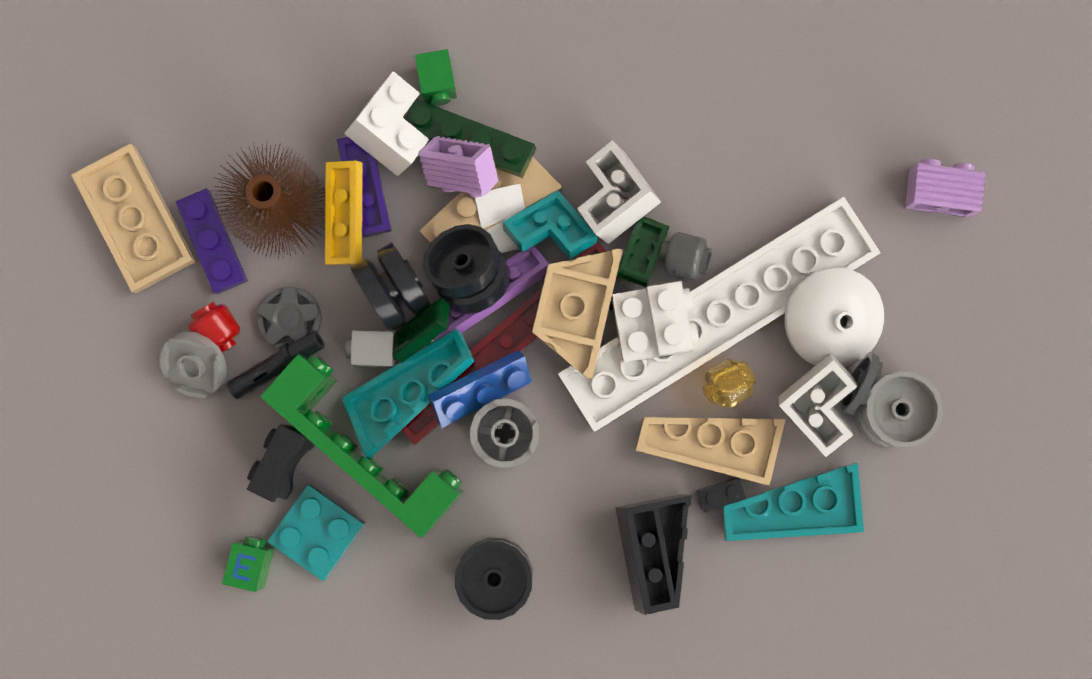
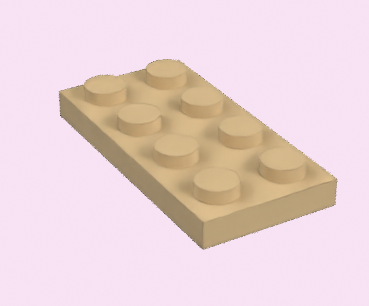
[71,143,196,294]

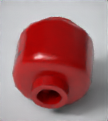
[188,301,240,352]

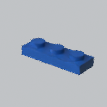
[428,350,532,428]

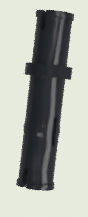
[227,330,325,399]

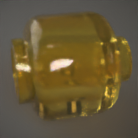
[702,358,756,409]

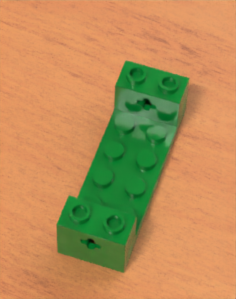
[260,354,464,538]

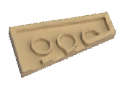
[420,157,563,243]
[635,417,786,486]

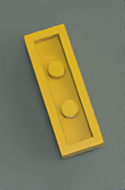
[325,160,363,265]

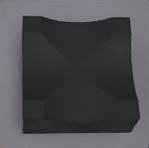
[246,425,315,502]

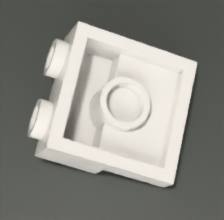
[611,281,699,363]

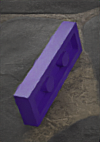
[337,137,392,238]
[175,188,248,294]

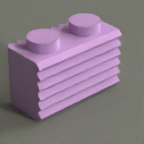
[418,136,498,197]
[905,159,986,217]

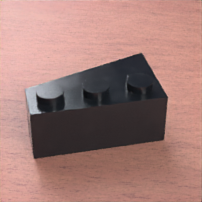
[615,494,692,615]

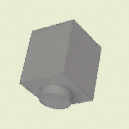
[345,331,397,368]

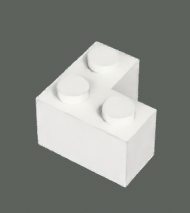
[344,72,429,176]
[577,140,661,244]
[778,353,857,457]

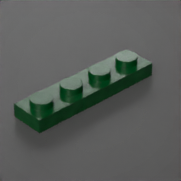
[405,99,536,179]

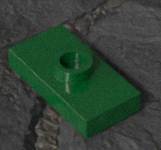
[617,216,670,288]
[393,298,450,362]

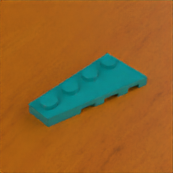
[342,329,475,458]
[722,463,864,541]

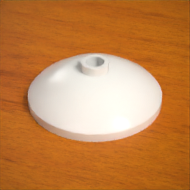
[784,268,884,368]

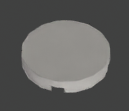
[159,332,227,398]

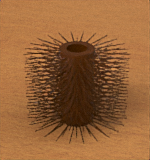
[212,142,325,260]

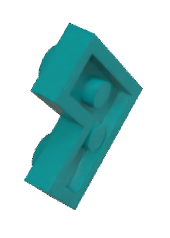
[503,190,598,259]

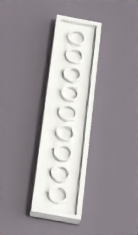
[558,197,881,432]

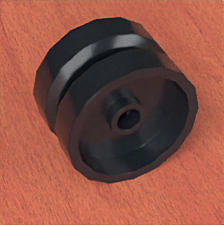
[423,224,510,314]
[350,242,431,331]
[455,537,533,620]

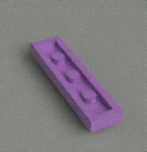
[435,245,549,341]

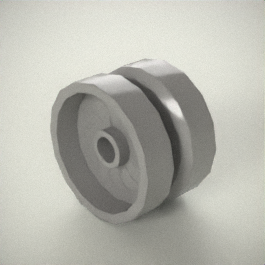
[853,371,943,448]

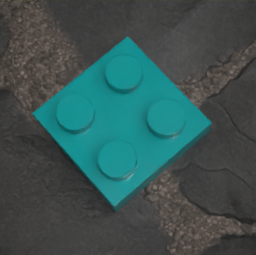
[267,484,365,581]

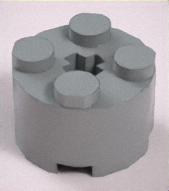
[470,399,540,468]

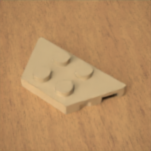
[532,249,622,379]

